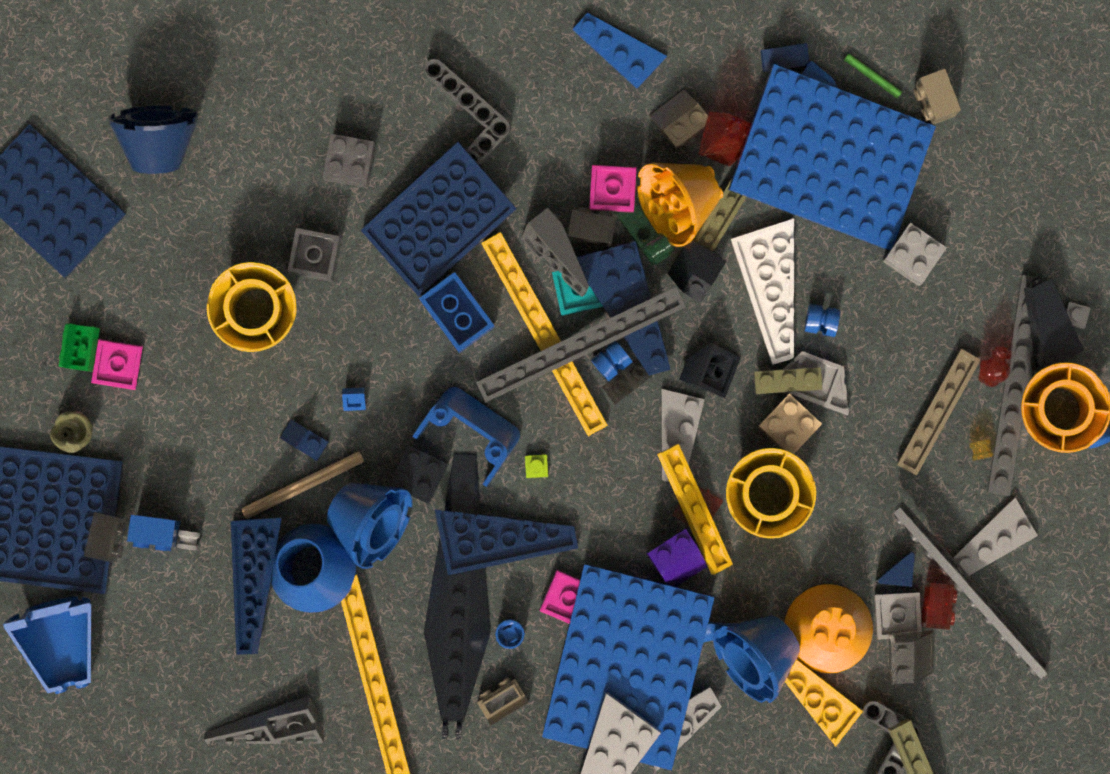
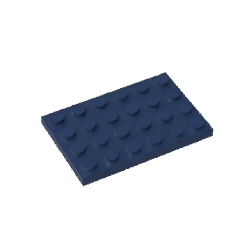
[0,124,126,278]
[361,142,518,297]

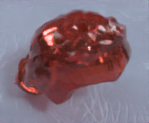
[978,346,1012,387]

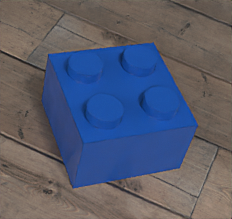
[127,515,181,551]

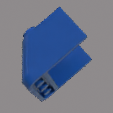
[413,387,520,487]

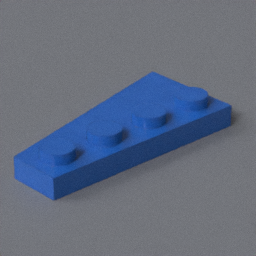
[573,13,667,89]

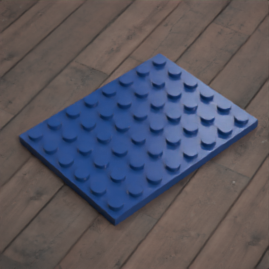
[728,64,936,251]
[542,564,715,771]

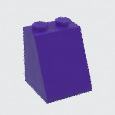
[646,529,708,587]

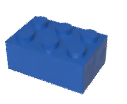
[419,272,495,354]

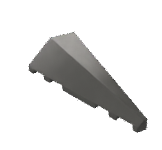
[204,696,324,744]

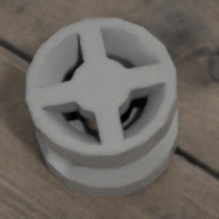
[176,530,200,551]

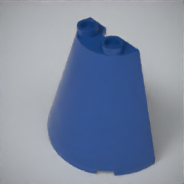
[3,596,92,694]

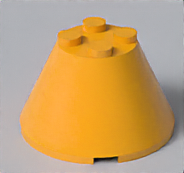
[637,163,723,247]
[785,584,873,673]

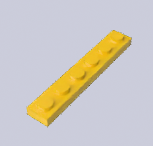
[657,444,733,574]

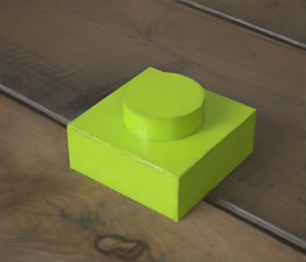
[525,455,548,478]

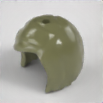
[50,411,93,453]

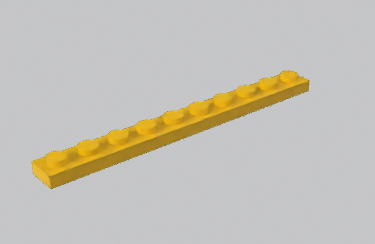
[481,232,608,436]
[341,575,410,774]

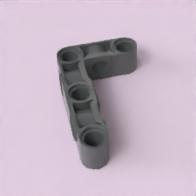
[861,700,922,774]

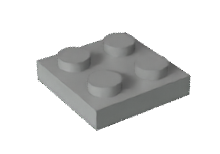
[874,593,922,640]

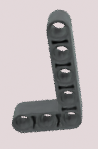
[424,59,510,166]

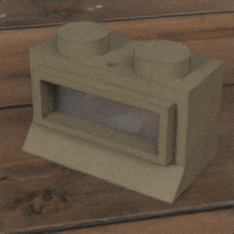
[477,678,529,726]

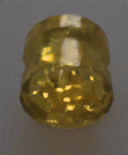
[969,439,994,461]

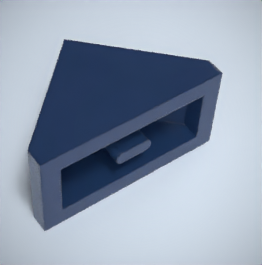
[876,552,915,587]

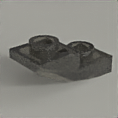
[602,360,652,405]

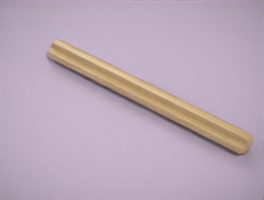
[242,452,364,519]

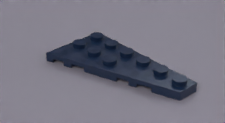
[577,242,671,376]
[434,509,578,575]
[231,518,281,655]

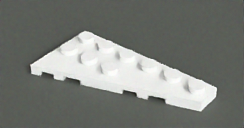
[731,219,794,365]

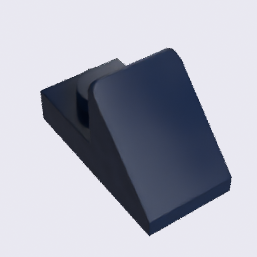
[280,419,329,461]

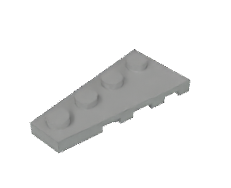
[654,686,722,771]

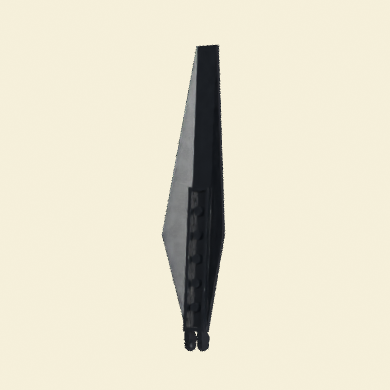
[424,454,490,740]

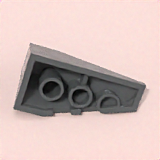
[521,208,589,297]

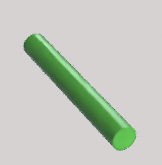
[844,54,903,99]

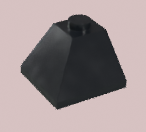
[668,239,727,303]
[679,343,741,398]

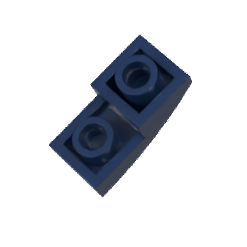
[760,43,809,72]

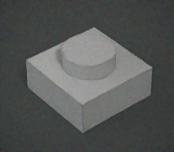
[1066,302,1090,329]

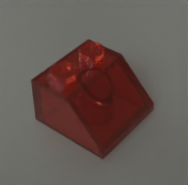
[699,112,751,167]
[921,582,957,630]

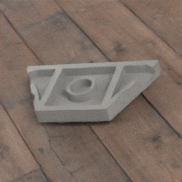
[783,351,849,415]

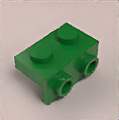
[59,323,100,372]

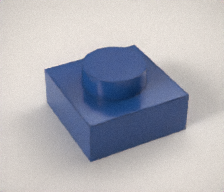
[342,388,366,411]

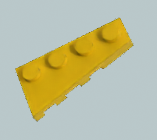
[785,660,863,746]

